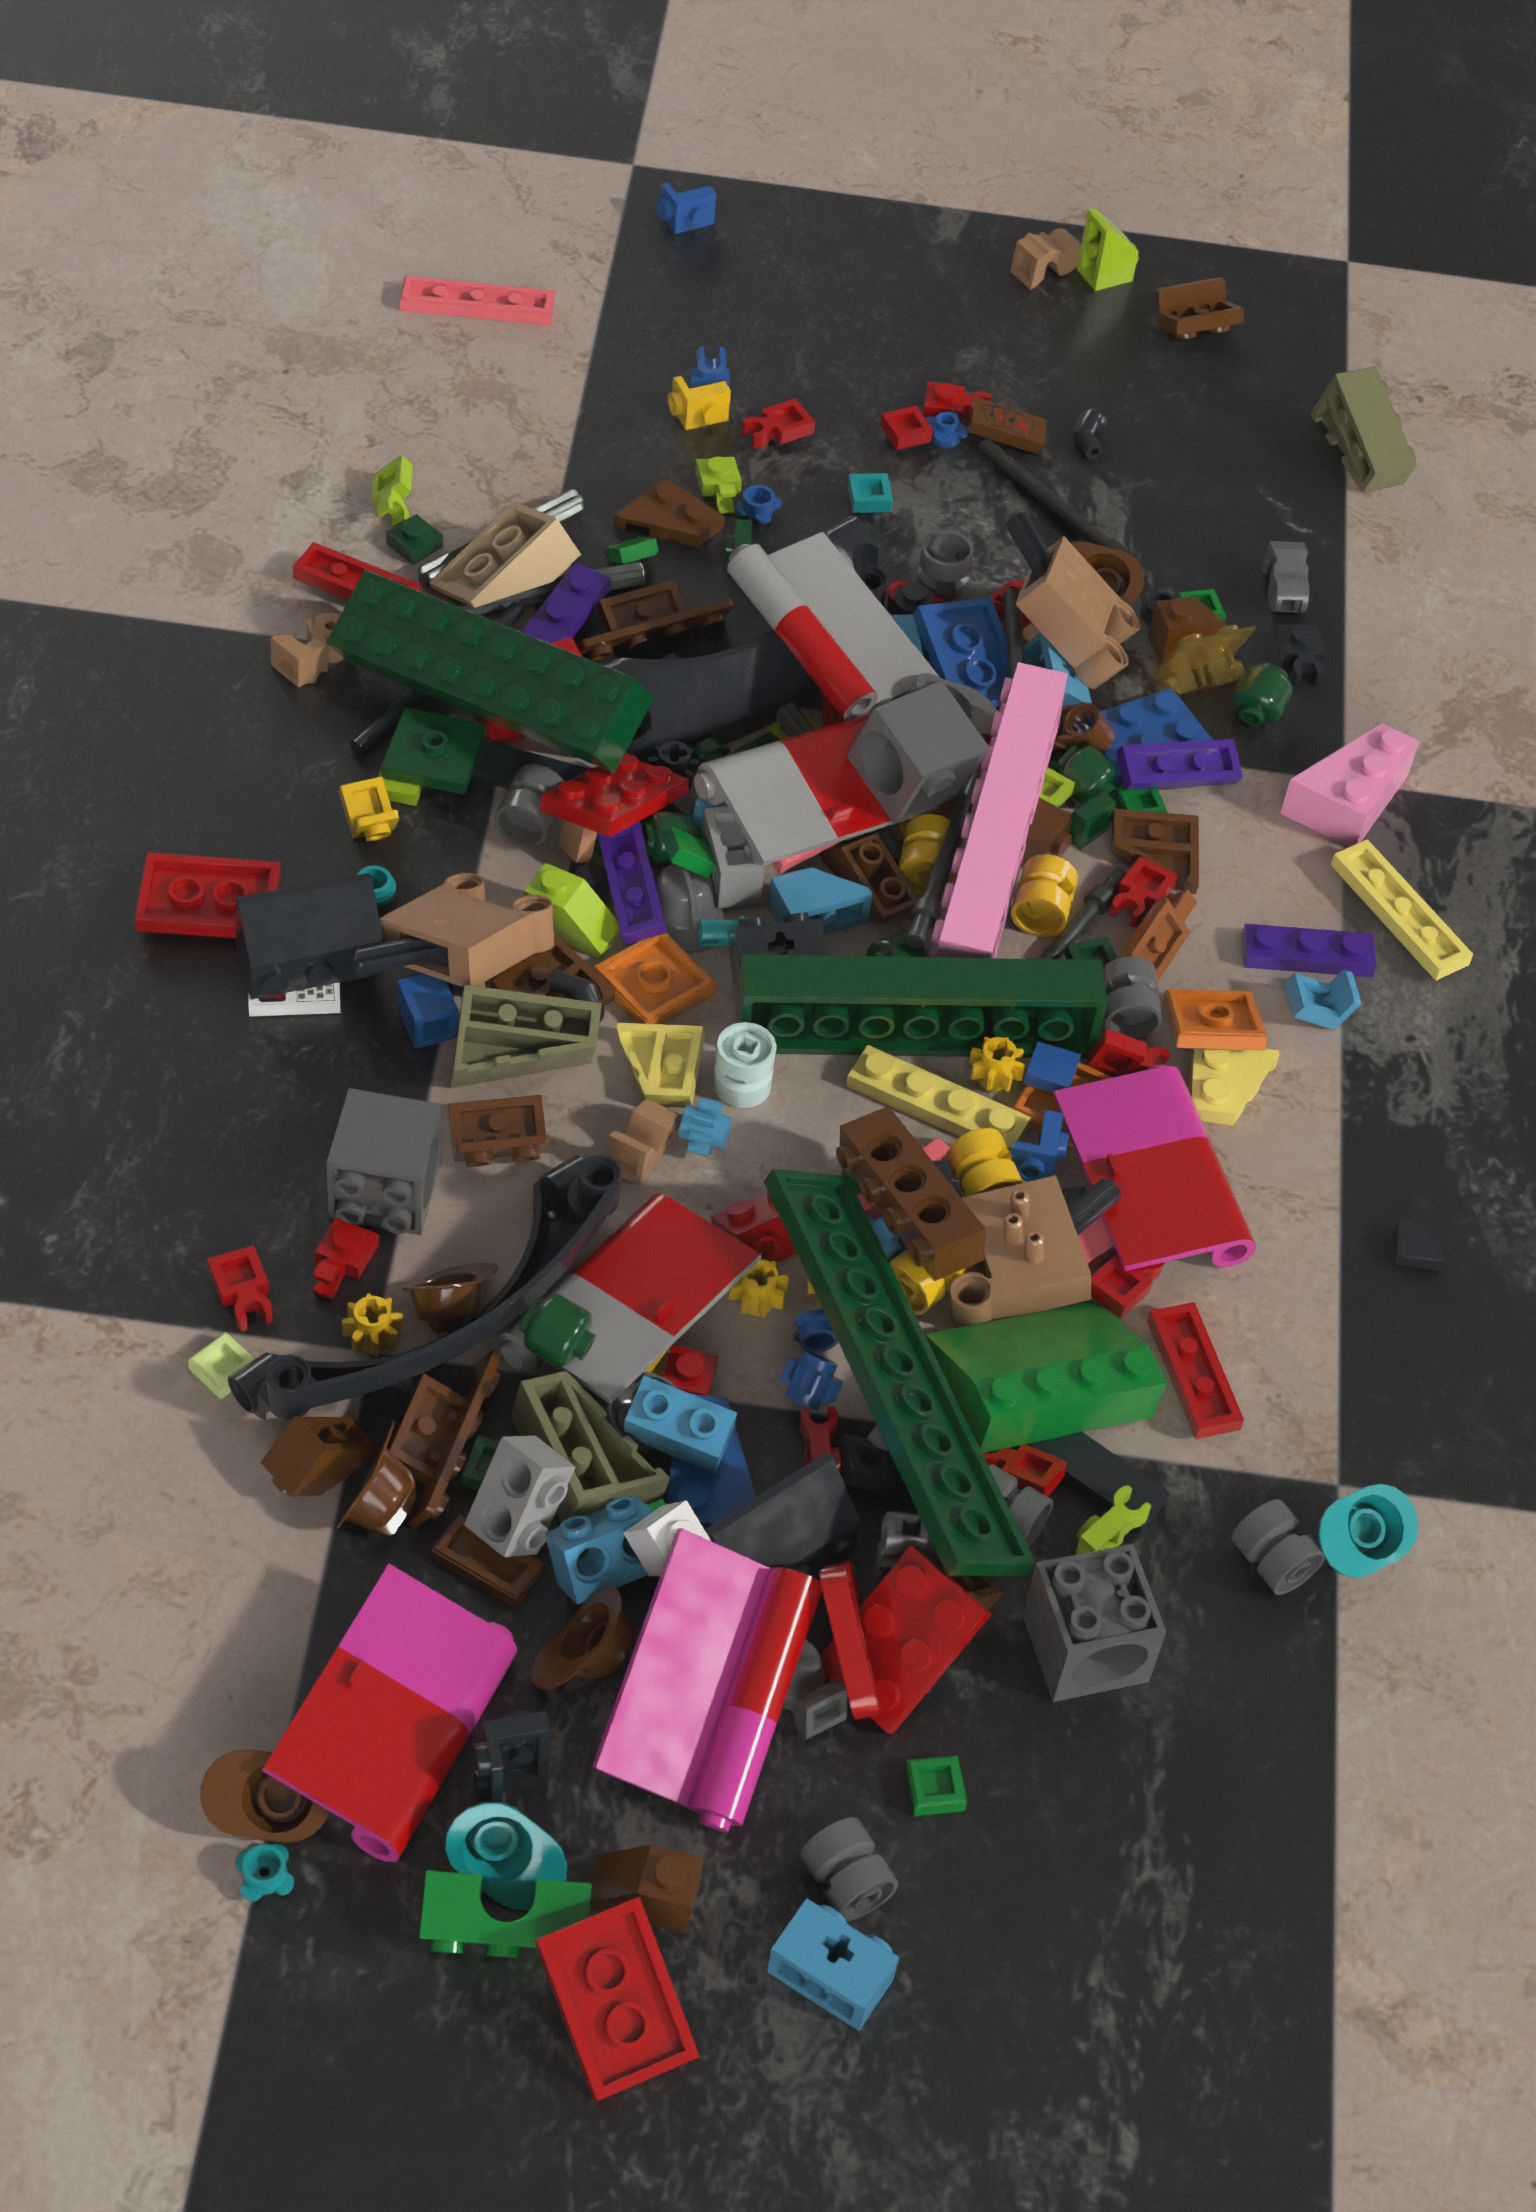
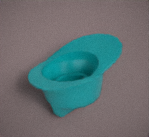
[1318,1484,1419,1578]
[445,1802,567,1911]

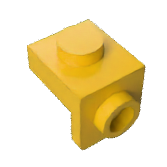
[668,376,731,430]
[339,776,400,841]

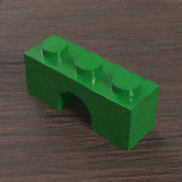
[420,1870,592,1958]

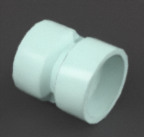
[713,1022,777,1108]

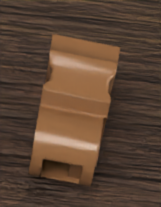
[1010,228,1082,290]
[271,613,345,688]
[605,1099,682,1186]

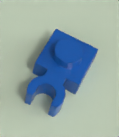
[689,347,730,389]

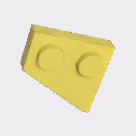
[616,1023,705,1108]
[1189,1048,1279,1126]

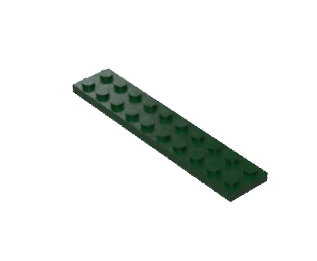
[763,1169,1036,1576]

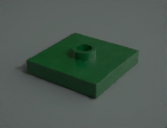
[381,707,487,795]

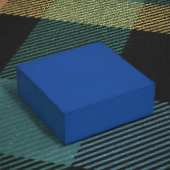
[1023,1041,1081,1093]

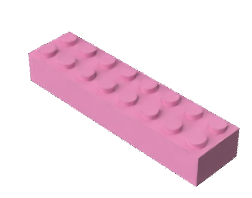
[930,662,1068,958]

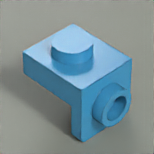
[1284,970,1361,1030]

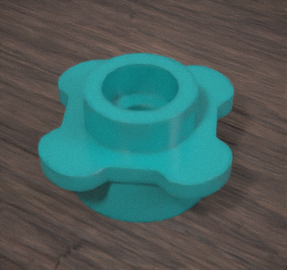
[235,1844,294,1902]

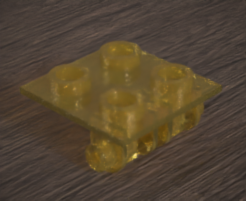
[1154,625,1256,695]

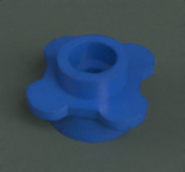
[925,411,968,448]
[735,485,781,524]
[793,1309,838,1352]

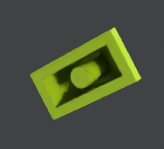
[1077,208,1139,291]
[524,862,620,960]

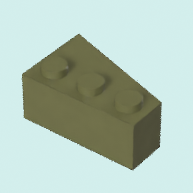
[1310,366,1417,493]
[450,985,602,1088]
[510,1371,670,1523]

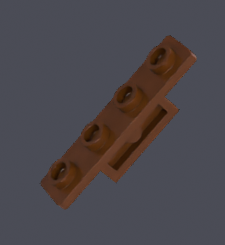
[577,579,734,662]
[386,1350,502,1529]

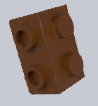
[1156,277,1244,339]
[448,1095,550,1167]

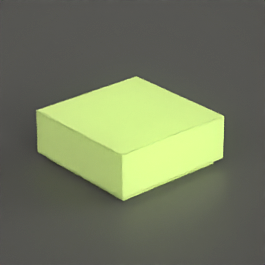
[188,1332,254,1399]

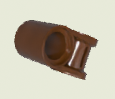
[1049,702,1115,761]

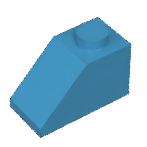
[768,867,872,935]

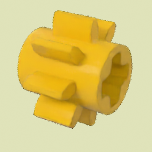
[969,1037,1026,1092]
[728,1259,789,1319]
[342,1293,403,1356]

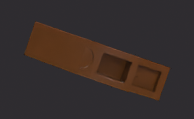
[818,832,918,922]

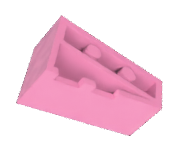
[1280,724,1419,847]

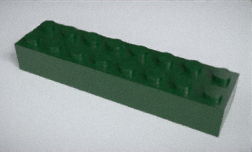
[326,570,654,773]
[735,953,1107,1059]

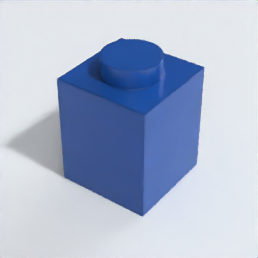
[397,973,458,1049]

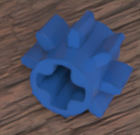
[779,1350,844,1410]

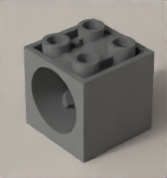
[847,681,990,824]
[326,1088,442,1235]
[1022,1544,1167,1702]

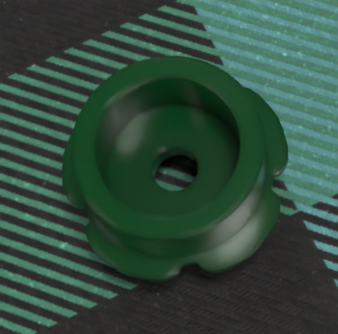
[693,738,730,765]

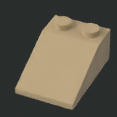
[429,501,581,608]

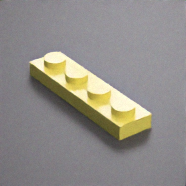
[1331,839,1473,981]
[846,1045,1031,1152]

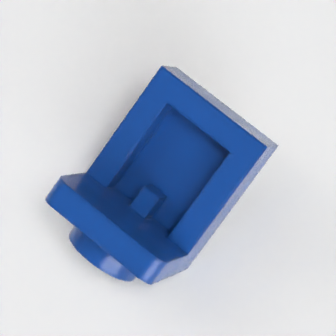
[656,182,716,234]
[1010,1110,1069,1182]

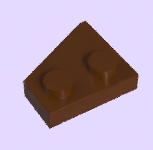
[614,478,725,547]
[1111,808,1199,894]
[490,934,616,1005]

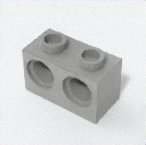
[702,806,764,908]
[464,1436,575,1557]

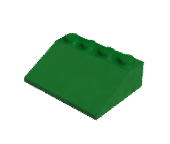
[925,1301,1168,1453]

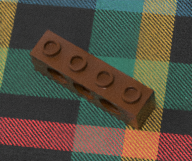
[836,1106,985,1282]

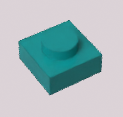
[847,473,893,513]

